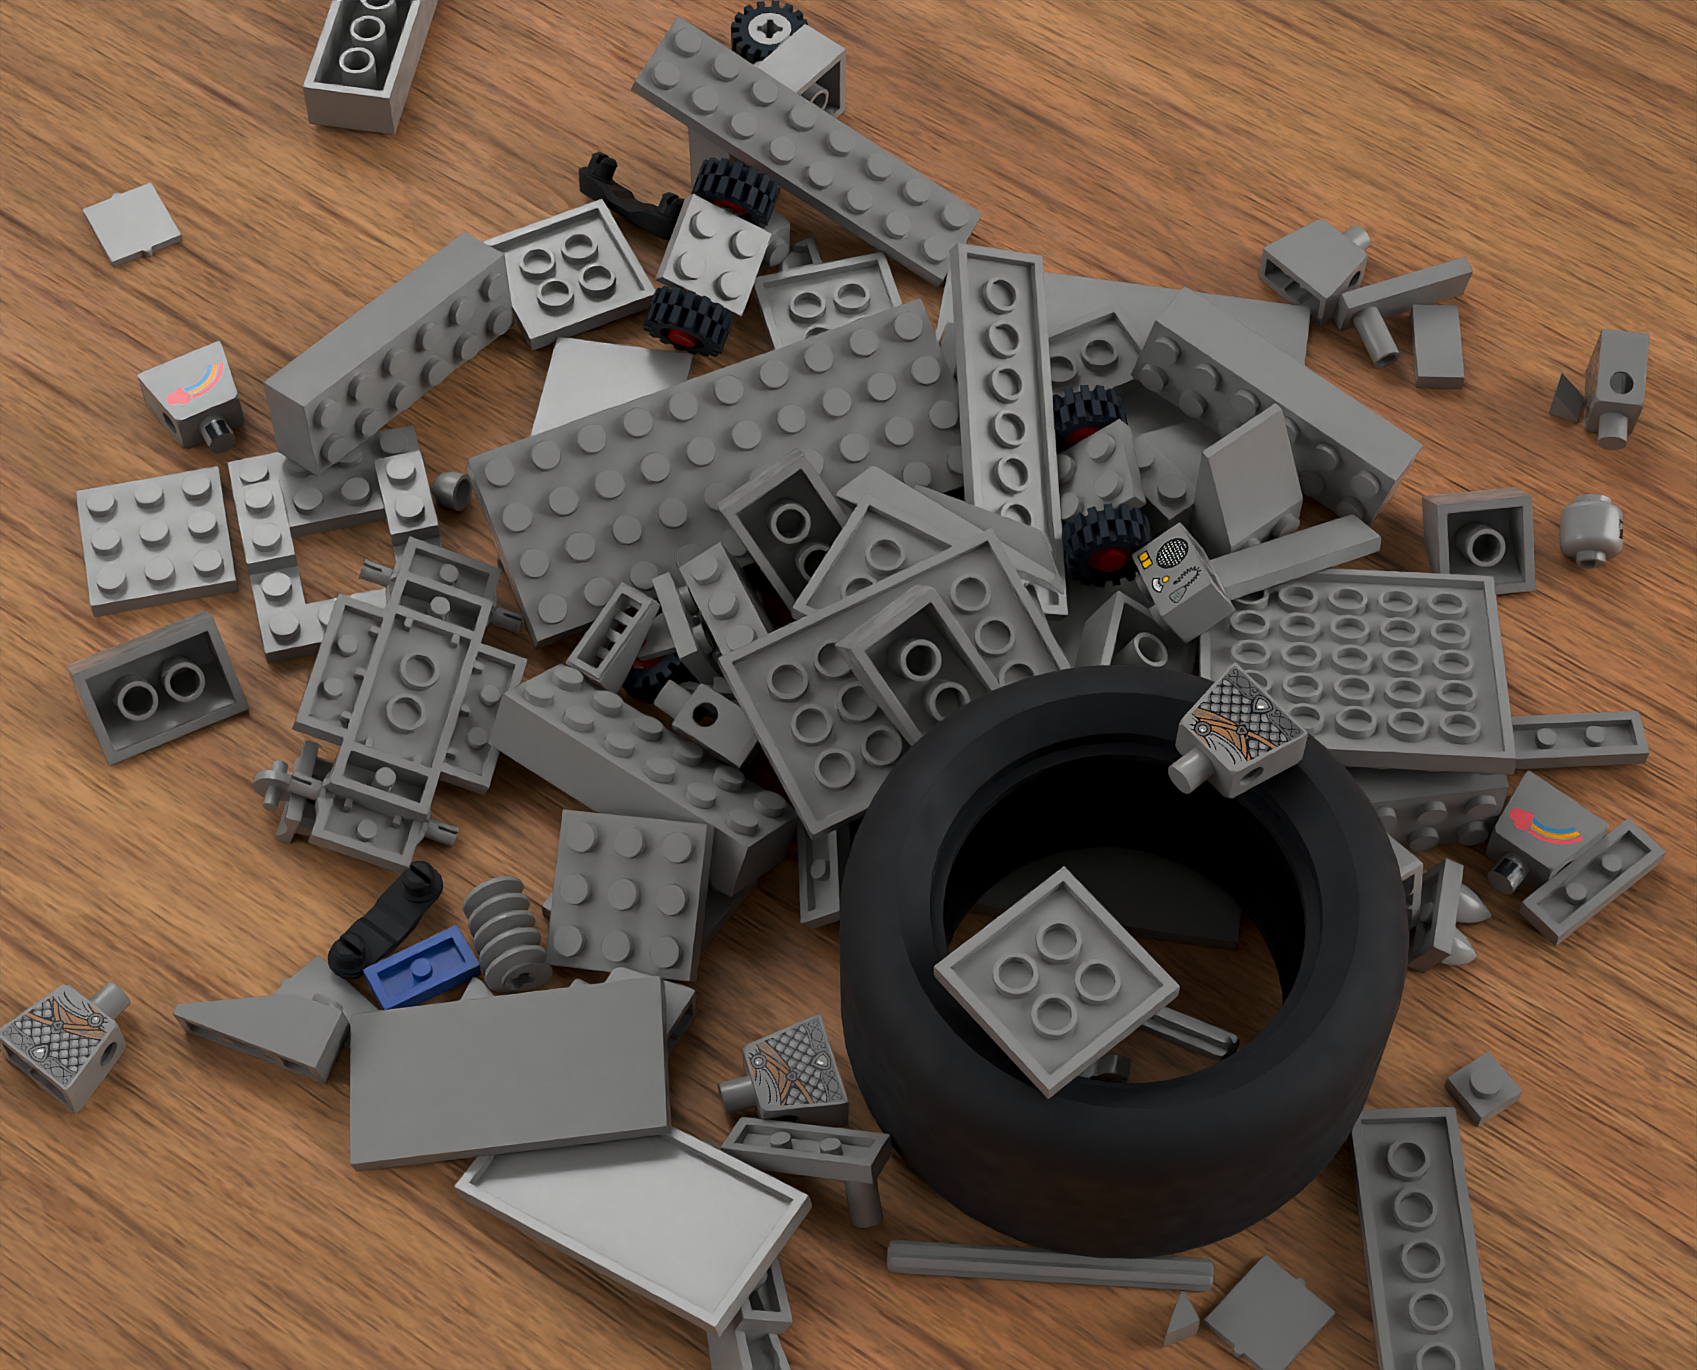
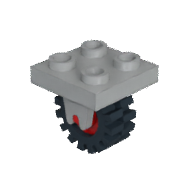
[607,571,724,703]

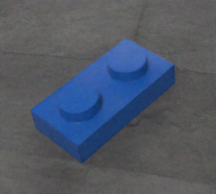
[363,925,481,1010]

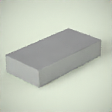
[1410,304,1464,389]

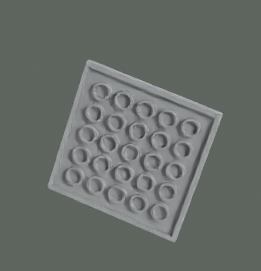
[1199,568,1517,775]

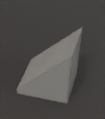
[1549,373,1584,422]
[1163,1291,1200,1348]

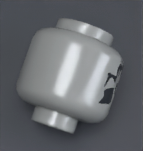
[1560,494,1623,569]

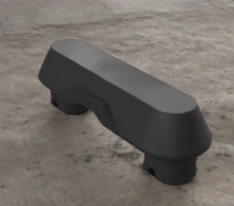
[579,152,685,241]
[327,861,443,979]

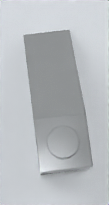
[173,993,350,1085]

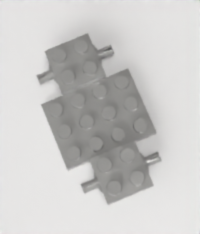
[287,536,528,874]

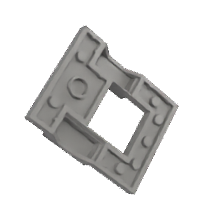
[227,425,443,664]

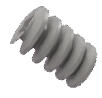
[462,876,552,995]

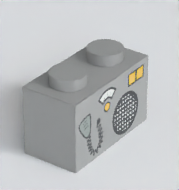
[1131,522,1235,644]

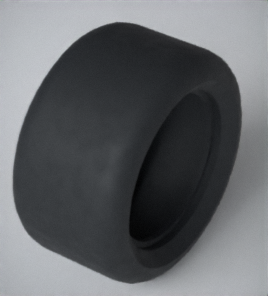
[840,665,1409,1259]

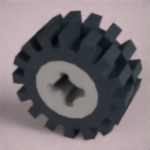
[731,0,808,65]

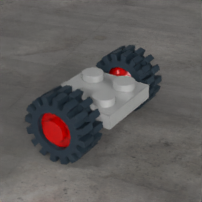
[643,157,780,357]
[1053,385,1152,587]

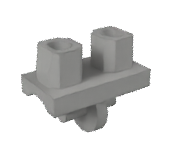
[253,740,334,844]

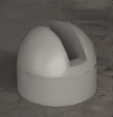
[432,471,472,511]

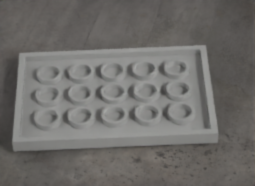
[718,528,1071,841]

